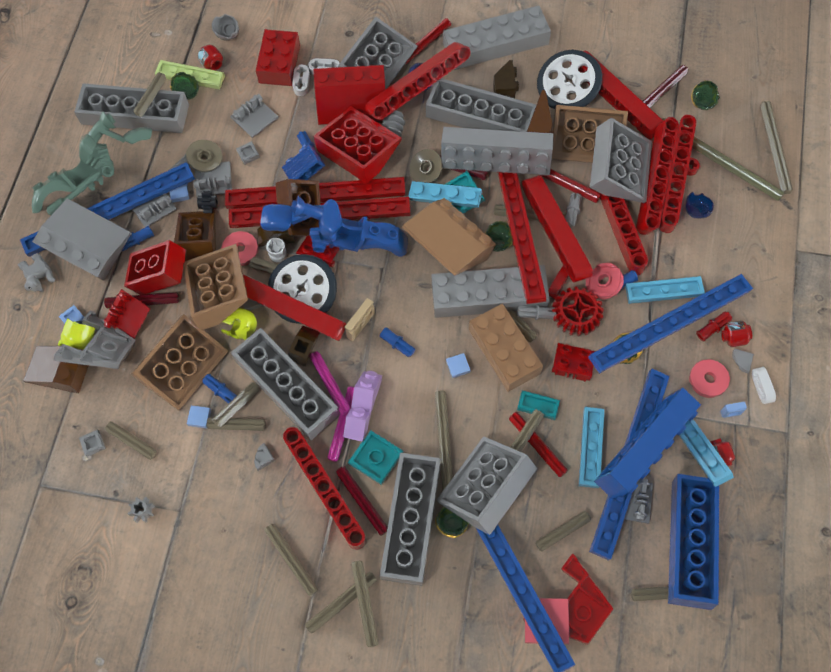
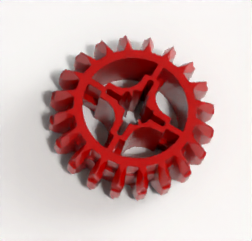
[552,286,604,337]

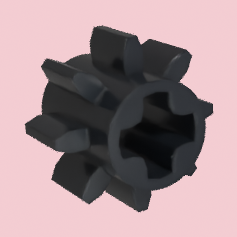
[197,191,218,213]

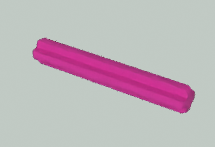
[310,351,350,416]
[328,387,354,462]

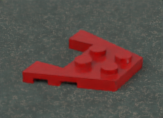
[523,554,613,645]

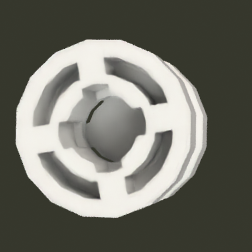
[266,238,287,262]

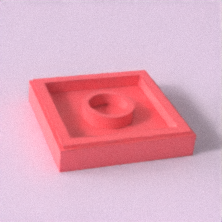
[525,598,569,645]

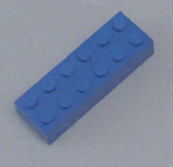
[594,388,701,499]
[668,474,719,610]

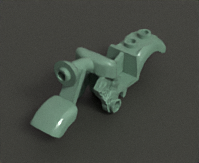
[32,111,152,215]

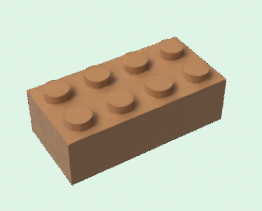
[469,303,543,392]

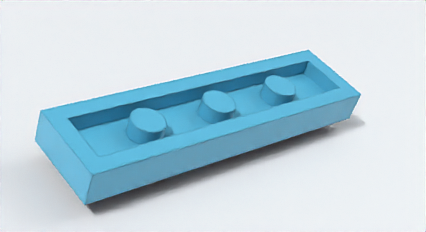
[408,181,482,208]
[625,276,705,304]
[578,407,605,488]
[679,419,734,487]

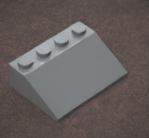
[338,17,417,89]
[590,118,652,203]
[32,198,132,281]
[437,437,537,535]

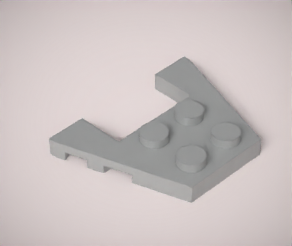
[54,310,136,369]

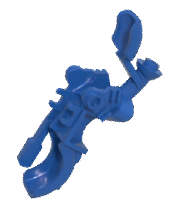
[260,196,408,257]

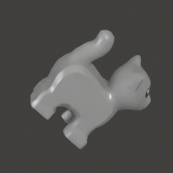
[18,253,55,292]

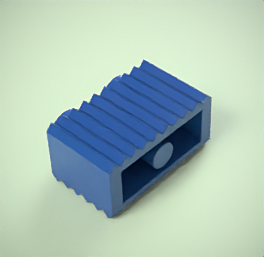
[282,145,325,180]

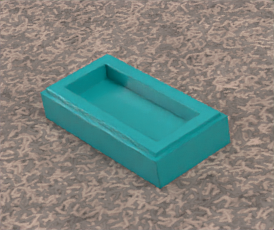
[517,390,560,420]

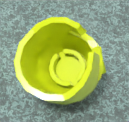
[221,308,257,340]
[58,318,95,350]

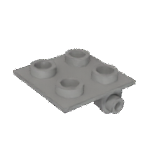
[230,94,279,138]
[193,161,232,197]
[132,194,176,227]
[624,479,653,524]

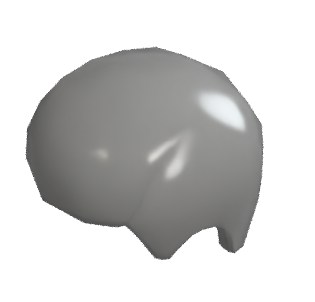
[212,14,239,41]

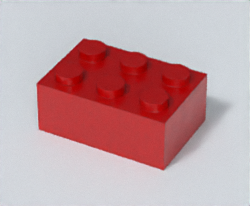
[255,29,300,86]
[124,240,186,295]

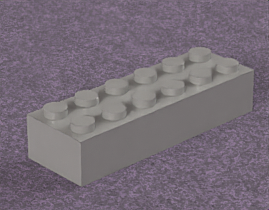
[443,6,551,70]
[426,78,536,132]
[74,84,189,133]
[441,127,553,175]
[431,265,549,318]
[231,328,340,441]
[380,453,441,586]

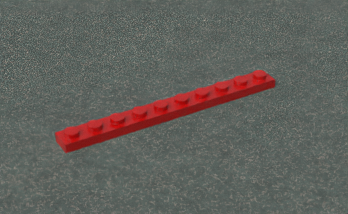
[497,172,546,304]
[225,177,406,209]
[229,197,411,228]

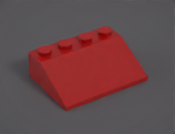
[313,65,386,125]
[313,106,402,184]

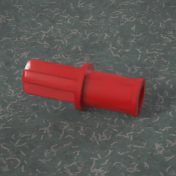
[696,311,732,342]

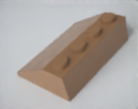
[552,105,628,163]
[402,198,496,276]
[184,244,248,331]
[130,314,228,411]

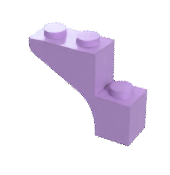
[343,371,382,442]

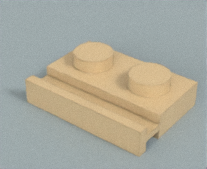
[345,298,375,341]

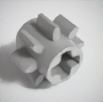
[128,497,155,523]

